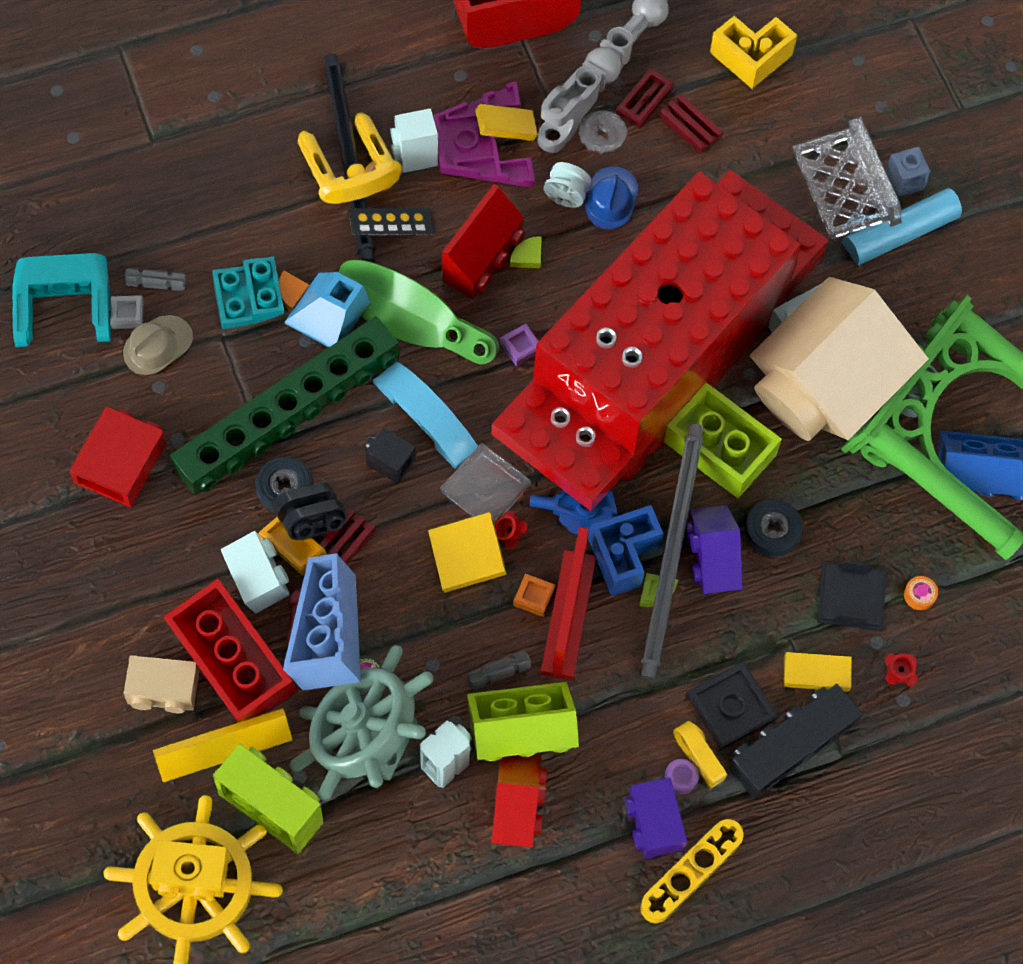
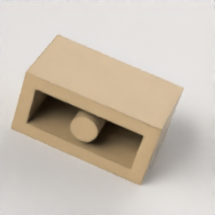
[124,655,199,713]

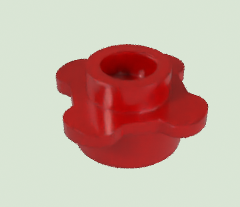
[494,510,528,549]
[884,654,918,686]

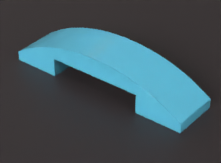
[373,362,479,469]

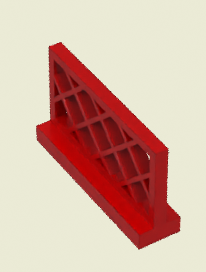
[540,527,596,681]

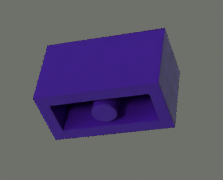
[625,777,687,859]

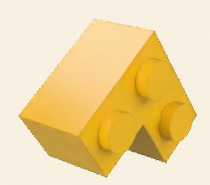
[710,16,797,89]

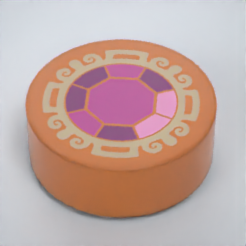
[904,576,938,610]

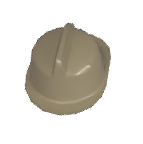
[123,315,193,375]

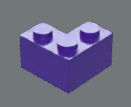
[685,505,743,594]

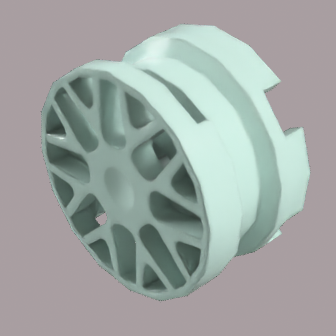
[544,162,592,208]

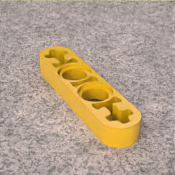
[641,819,744,923]

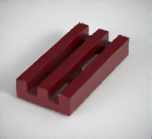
[616,68,674,129]
[659,94,723,154]
[319,508,376,565]

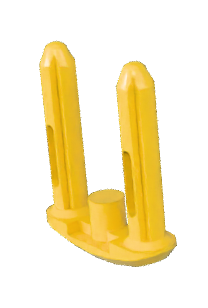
[298,112,402,204]

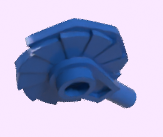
[529,490,617,536]

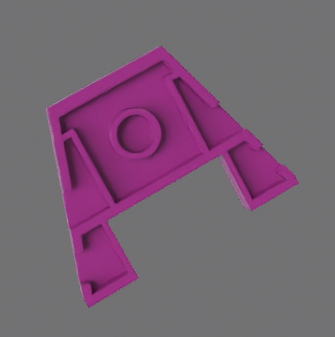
[433,82,535,187]

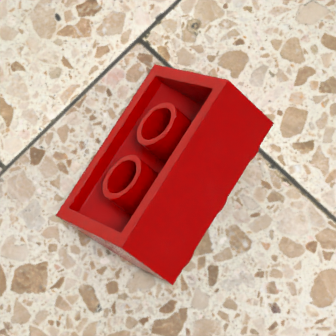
[442,184,526,299]

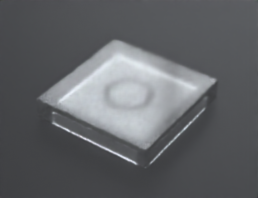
[441,443,531,524]

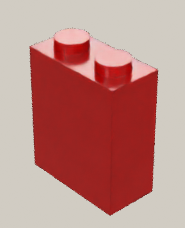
[70,407,167,508]

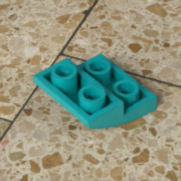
[212,257,284,330]

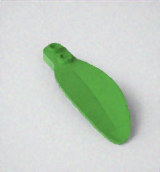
[339,260,499,364]

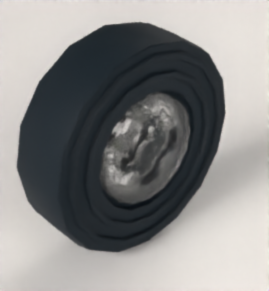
[256,457,313,512]
[745,499,803,557]

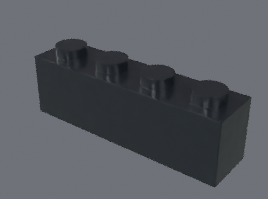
[729,684,862,800]

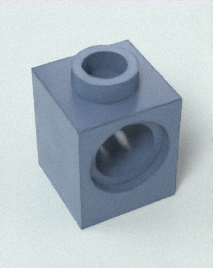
[885,147,931,198]

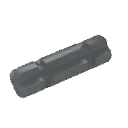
[125,267,186,291]
[468,650,531,690]

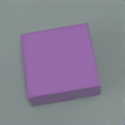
[500,324,539,367]

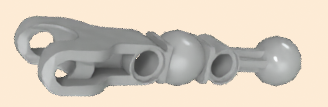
[537,0,669,153]

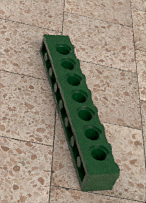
[170,316,399,496]

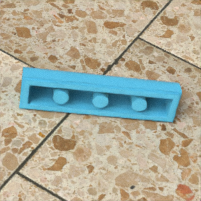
[842,188,962,266]

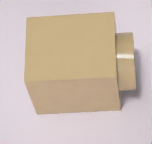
[749,277,929,441]

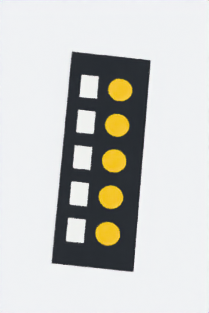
[348,208,435,235]

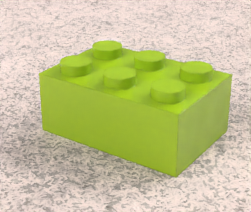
[663,382,782,499]
[467,682,579,761]
[213,743,323,855]

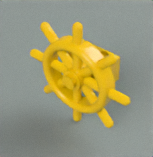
[104,795,283,964]

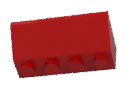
[163,579,299,722]

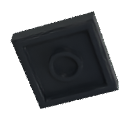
[686,662,778,751]

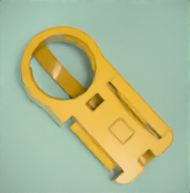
[673,721,727,789]

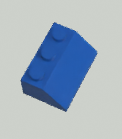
[938,430,1023,500]

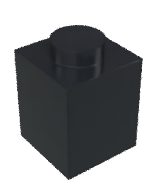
[364,427,416,484]

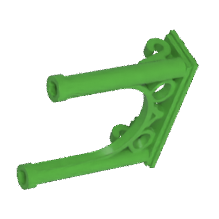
[841,295,1023,560]

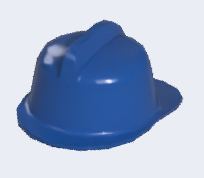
[585,166,638,230]

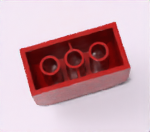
[453,0,581,48]

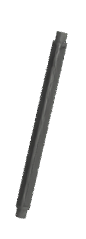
[641,424,704,679]

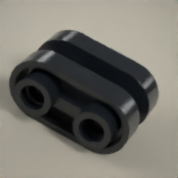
[272,483,348,540]

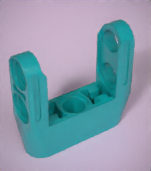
[12,253,111,348]

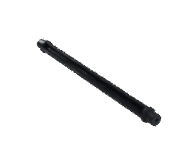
[324,53,376,263]

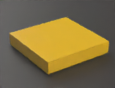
[428,512,507,593]

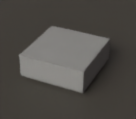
[111,296,144,329]

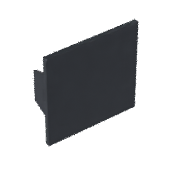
[817,562,887,631]

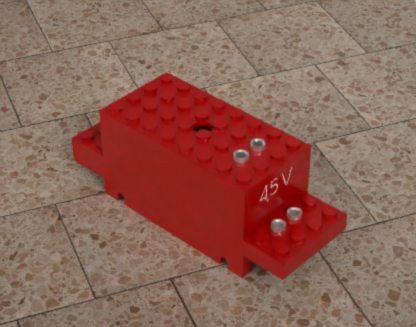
[491,170,828,511]

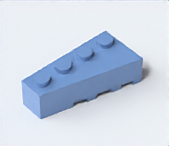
[283,553,361,690]

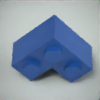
[588,505,663,597]

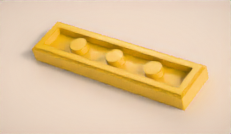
[153,708,293,782]

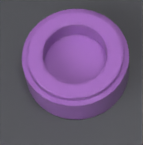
[664,759,699,794]

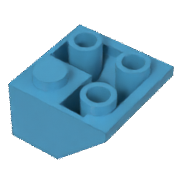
[285,272,370,347]

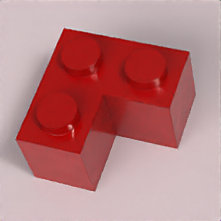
[492,754,547,848]

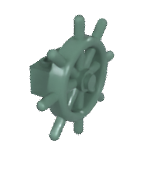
[290,645,433,801]

